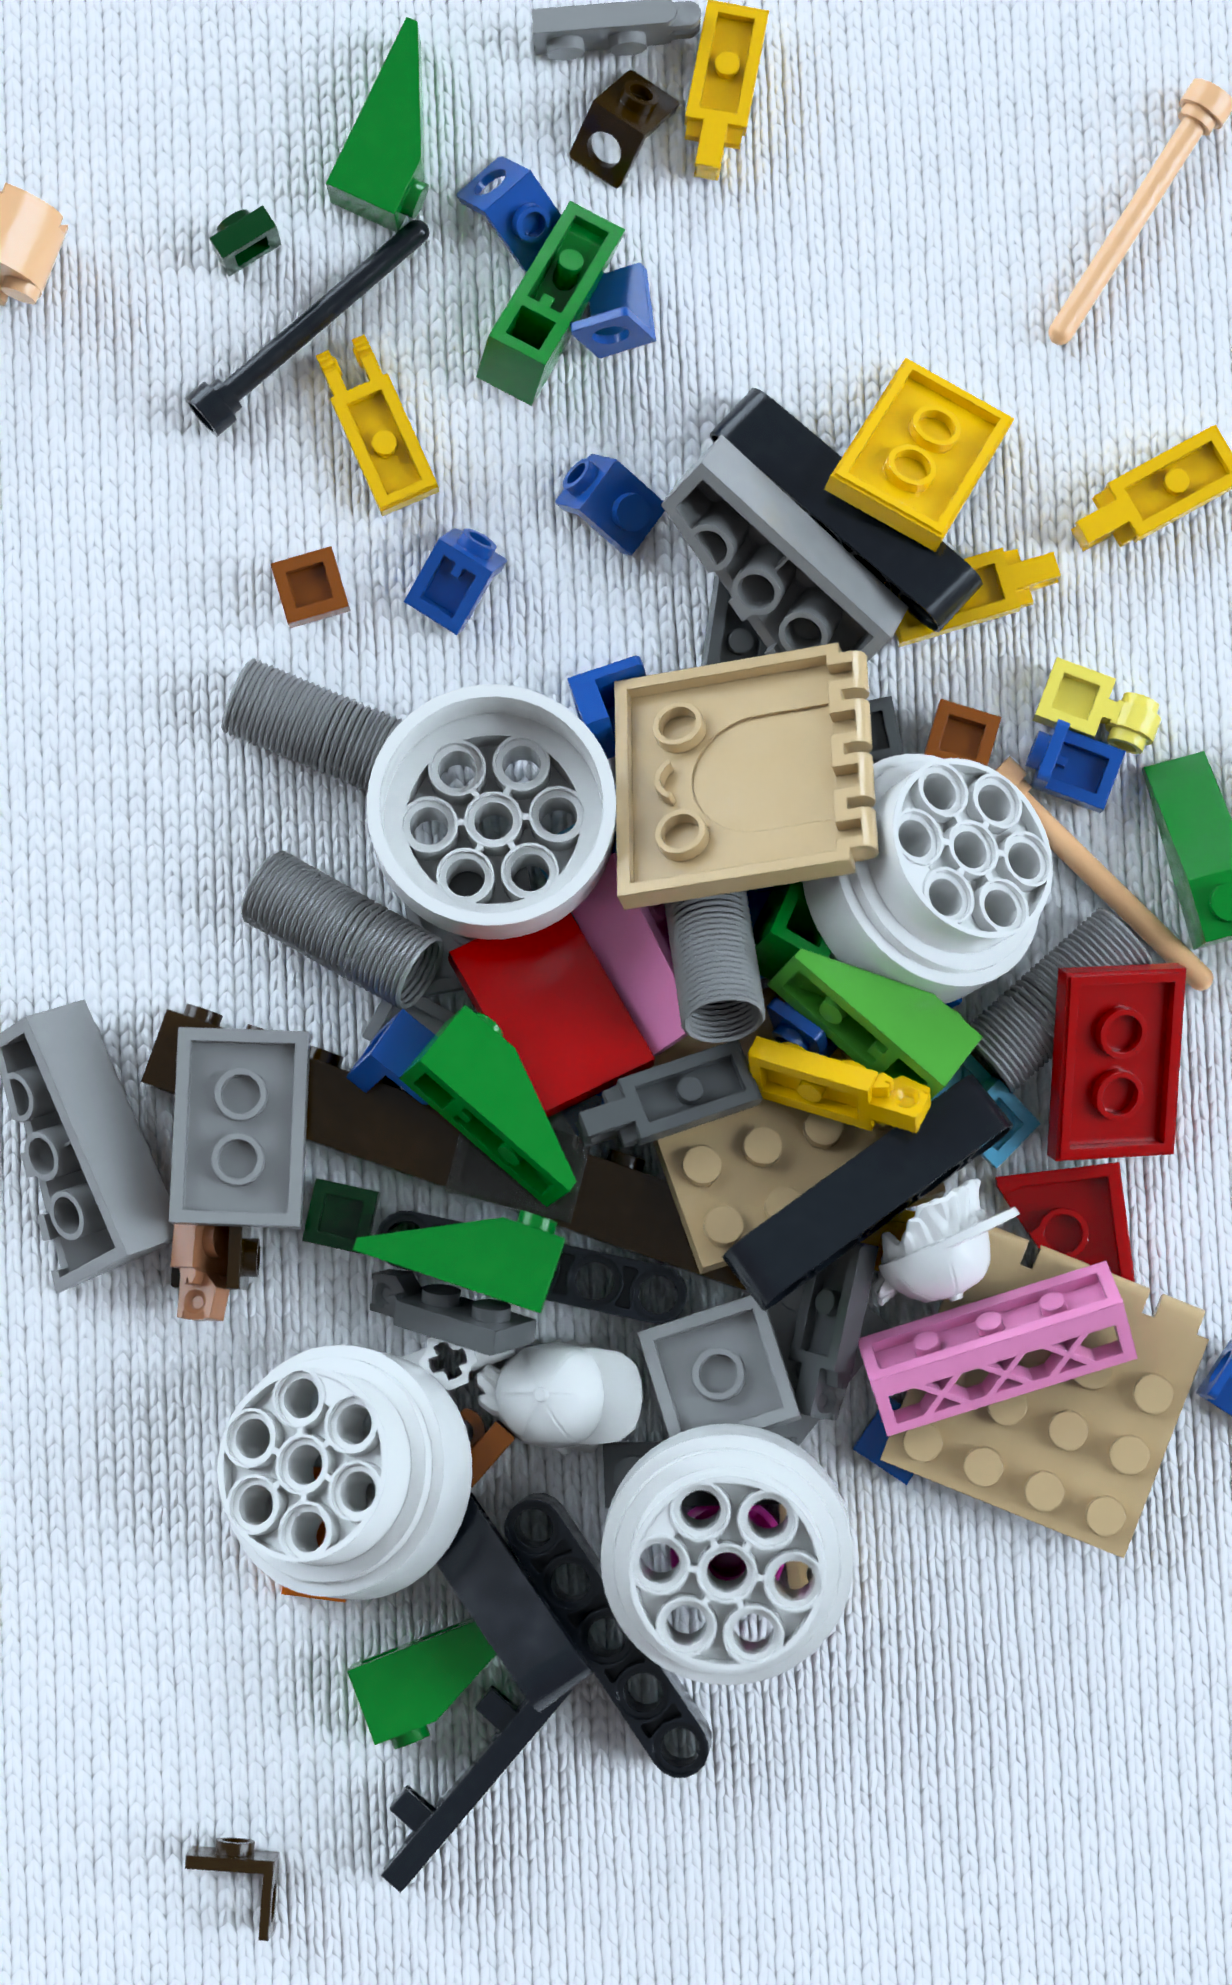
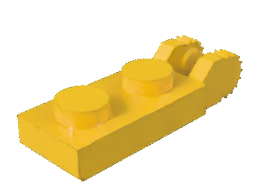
[316,334,440,517]

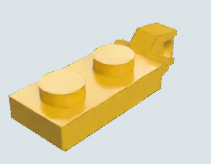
[684,0,769,181]
[1070,424,1232,552]
[884,547,1061,648]
[748,1036,931,1133]

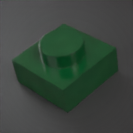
[209,205,282,277]
[302,1178,380,1255]

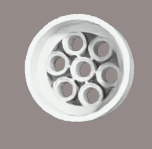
[367,684,616,940]
[802,754,1053,1003]
[217,1345,472,1600]
[601,1423,854,1686]

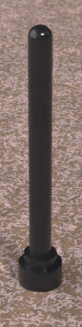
[184,219,430,437]

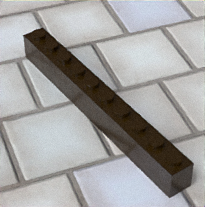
[141,1003,748,1292]

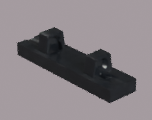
[381,1685,573,1893]

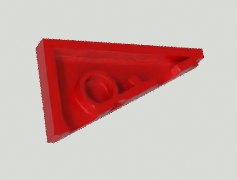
[995,1162,1135,1282]

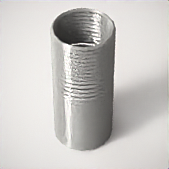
[221,657,402,792]
[241,850,444,1010]
[664,890,766,1043]
[968,908,1153,1093]

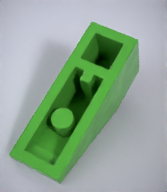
[767,948,983,1099]

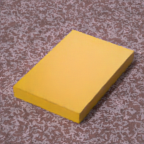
[824,357,1014,552]

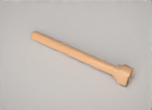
[1048,78,1232,345]
[995,756,1214,991]

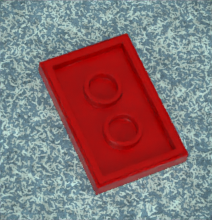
[448,913,655,1118]
[1047,963,1187,1161]

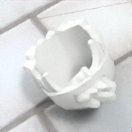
[871,1178,1020,1306]
[476,1339,643,1455]

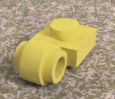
[1032,657,1161,754]

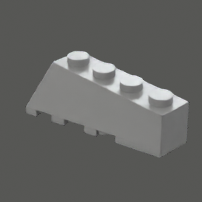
[661,434,909,662]
[0,999,174,1294]

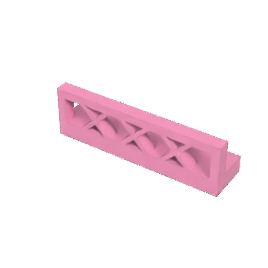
[858,1261,1138,1437]

